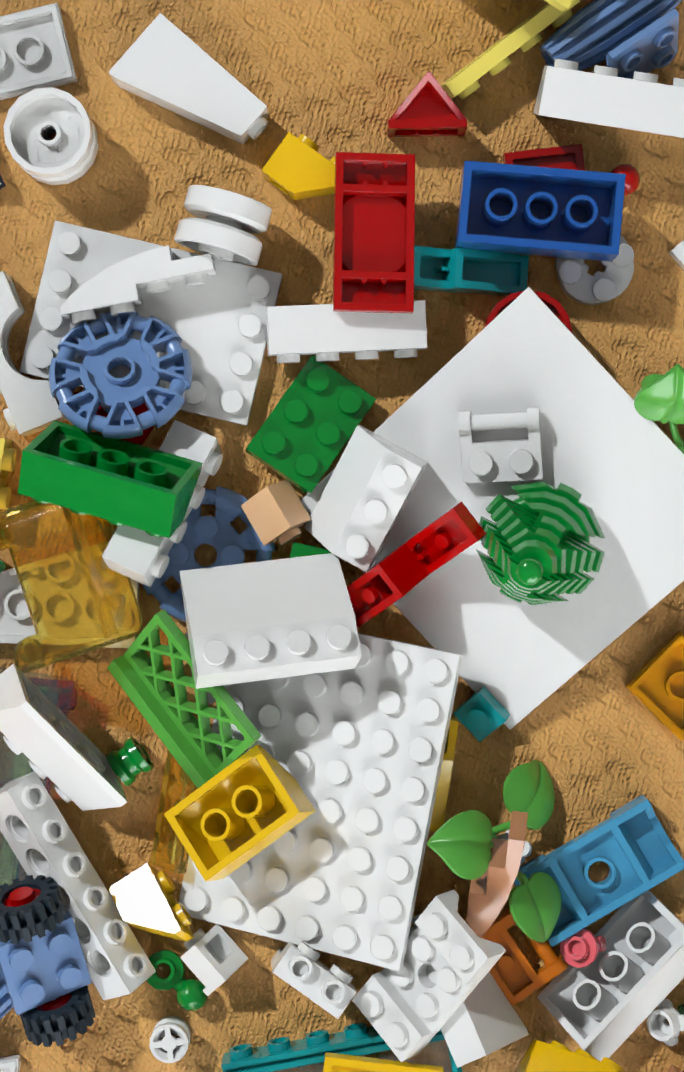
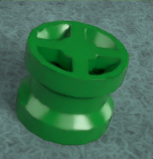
[106,736,154,786]

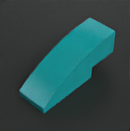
[414,246,529,295]

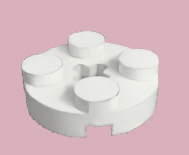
[555,235,634,305]

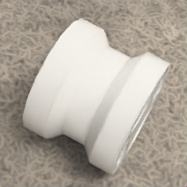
[149,1016,191,1063]

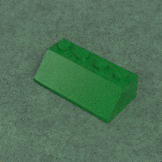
[18,420,203,538]

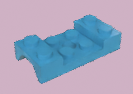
[514,794,684,947]

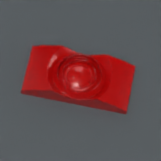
[333,152,415,314]

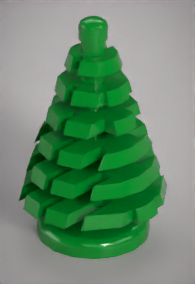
[476,482,605,605]

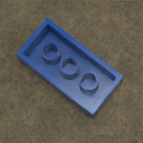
[455,161,626,262]

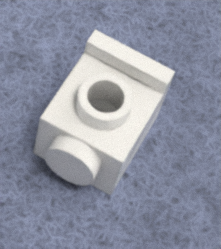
[180,924,249,996]

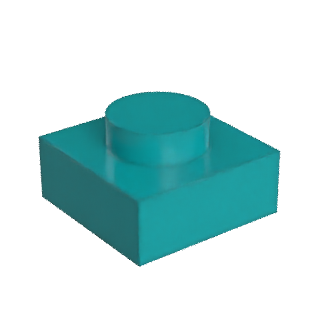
[453,686,510,742]

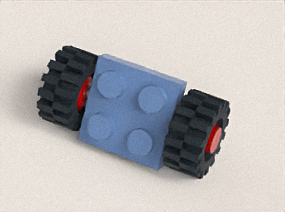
[0,875,95,1047]

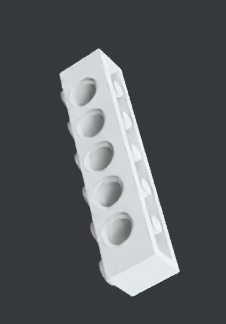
[0,771,156,1000]

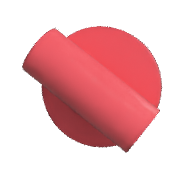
[560,928,607,968]

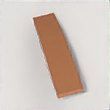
[466,811,528,938]

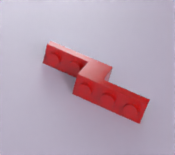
[347,501,486,628]

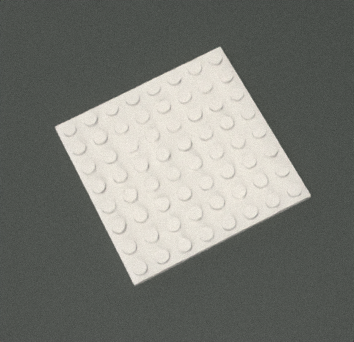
[300,287,684,730]

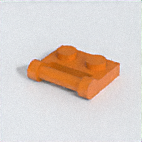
[482,908,568,1006]

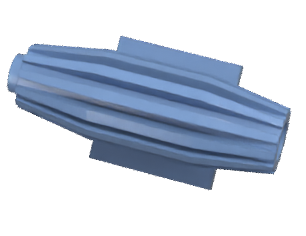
[540,0,683,79]

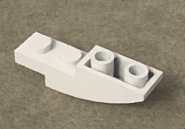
[59,245,216,324]

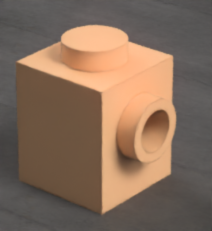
[241,480,312,546]

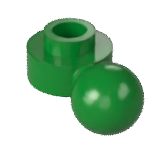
[147,950,207,1011]

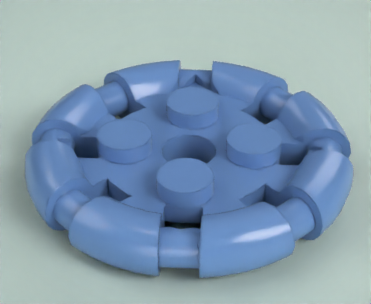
[49,311,193,439]
[142,486,276,622]

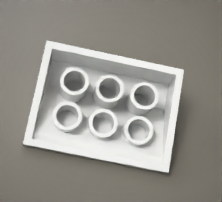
[179,553,362,689]

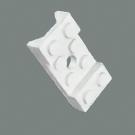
[352,890,506,1062]

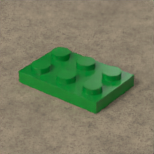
[245,355,376,496]

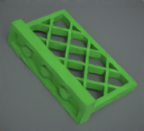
[107,609,261,788]

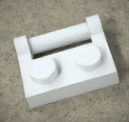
[458,407,544,484]

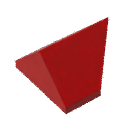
[387,71,467,137]

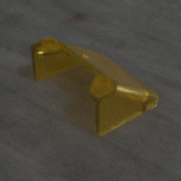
[0,501,143,673]

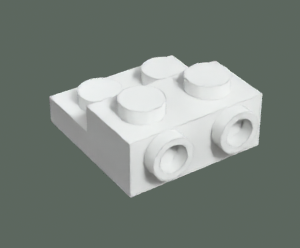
[271,941,356,1019]

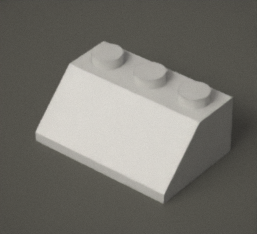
[304,425,428,572]

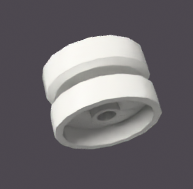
[4,87,99,185]
[174,185,272,265]

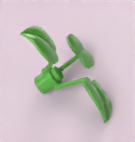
[634,364,684,454]
[427,760,561,943]

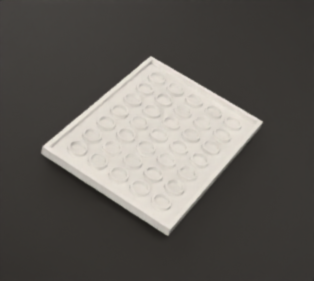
[178,633,463,971]

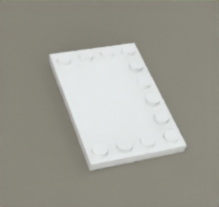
[20,220,283,426]

